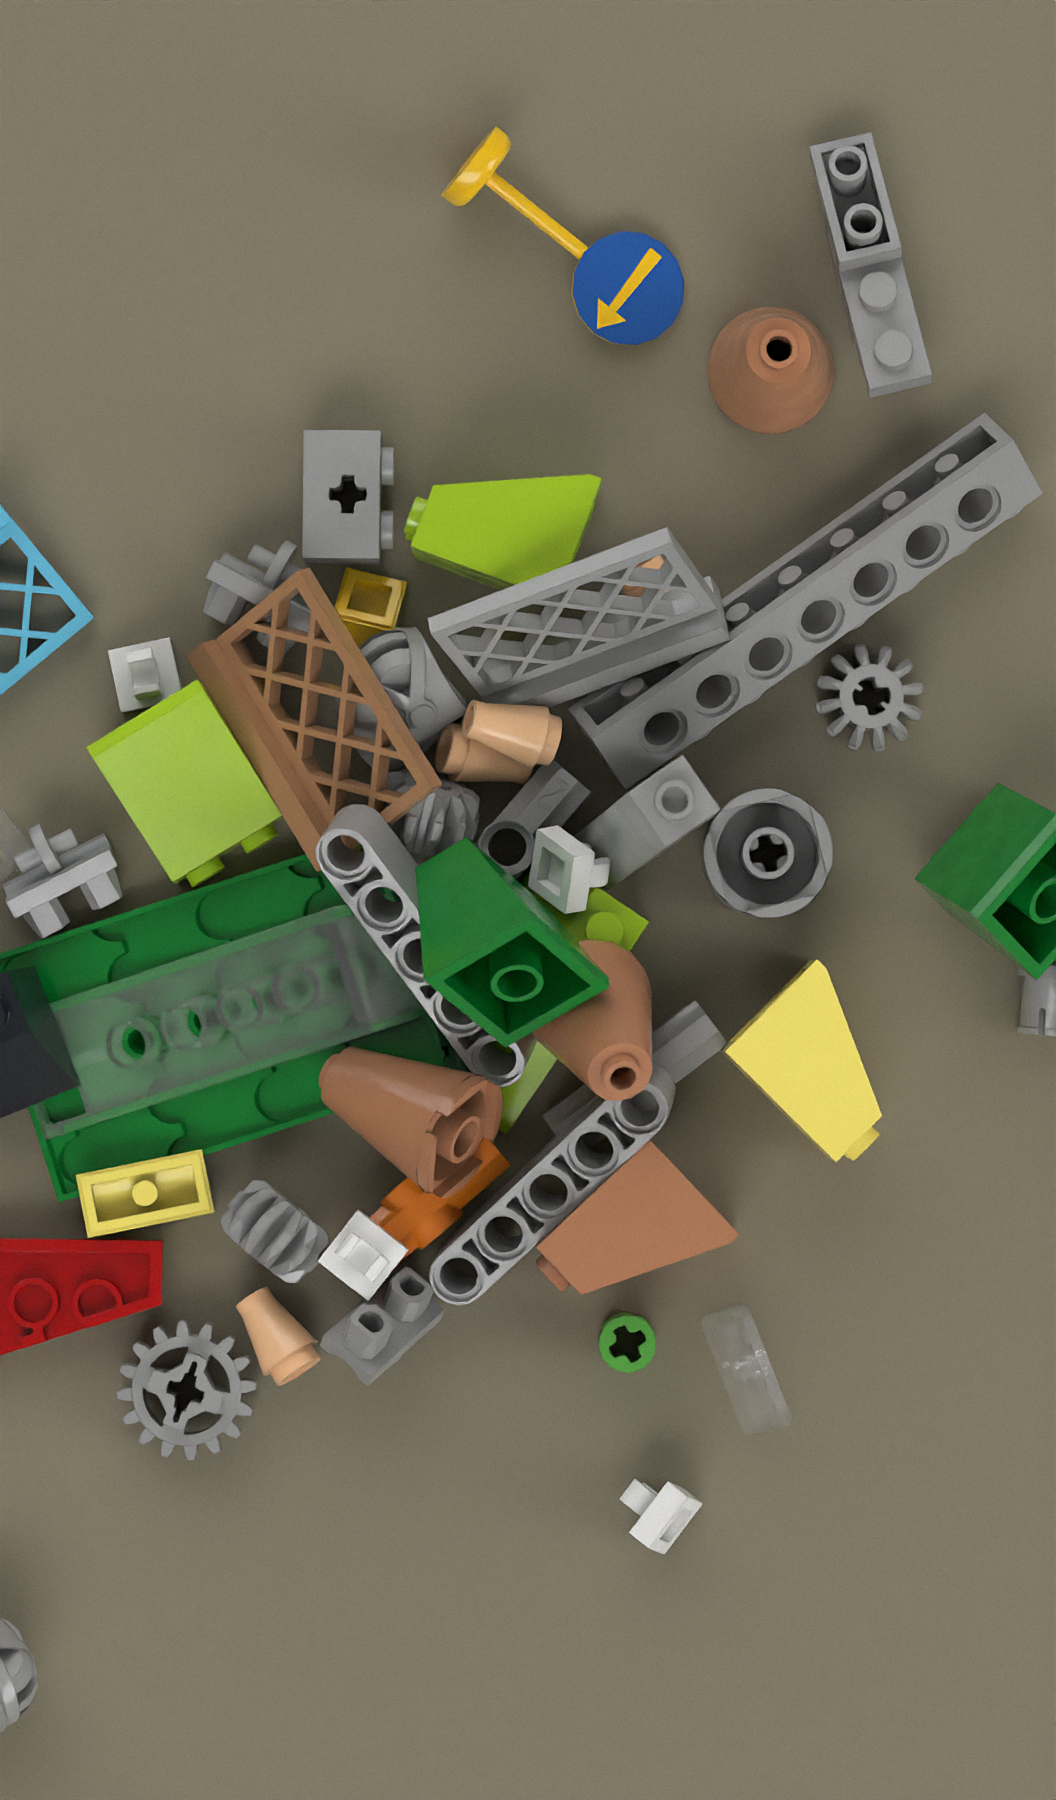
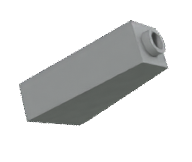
[574,755,720,891]

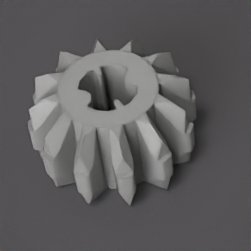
[815,644,924,752]
[384,769,480,858]
[220,1180,331,1283]

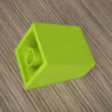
[404,474,602,607]
[86,679,284,887]

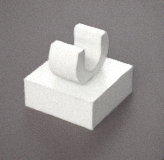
[108,637,182,714]
[528,825,611,914]
[318,1209,409,1301]
[620,1479,703,1555]

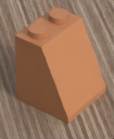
[536,1140,740,1295]

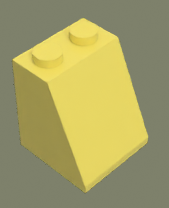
[720,959,882,1162]

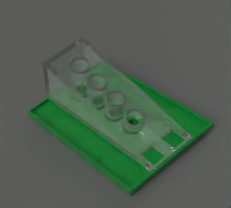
[0,854,448,1203]

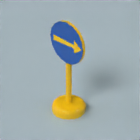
[441,126,684,346]

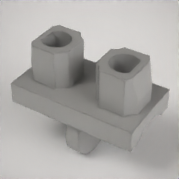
[203,540,311,655]
[3,823,123,938]
[320,1267,445,1386]

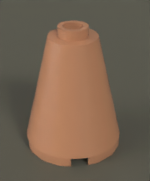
[708,307,835,434]
[532,939,652,1101]
[319,1047,503,1198]

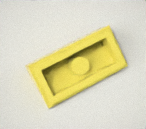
[76,1149,215,1238]

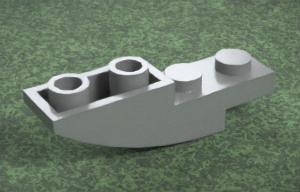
[809,132,932,398]

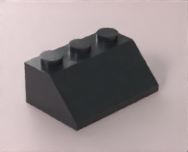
[0,966,81,1119]

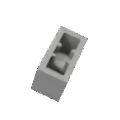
[302,430,395,565]

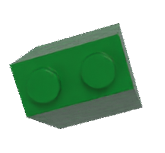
[914,783,1056,980]
[415,837,610,1048]

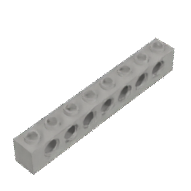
[568,412,1043,790]

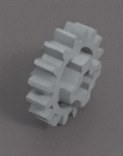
[117,1319,258,1460]

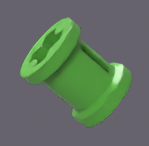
[598,1311,656,1373]

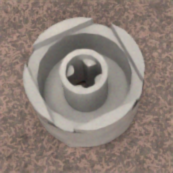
[701,788,833,919]

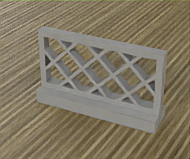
[428,527,730,708]

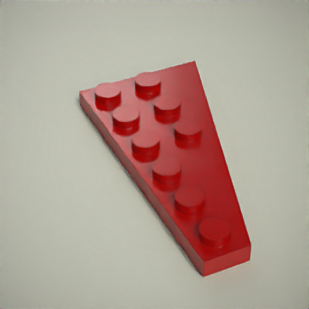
[0,1237,164,1355]

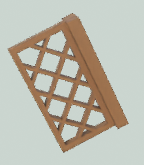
[186,568,443,872]

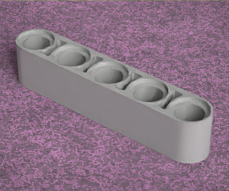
[316,804,537,1087]
[429,1064,676,1305]

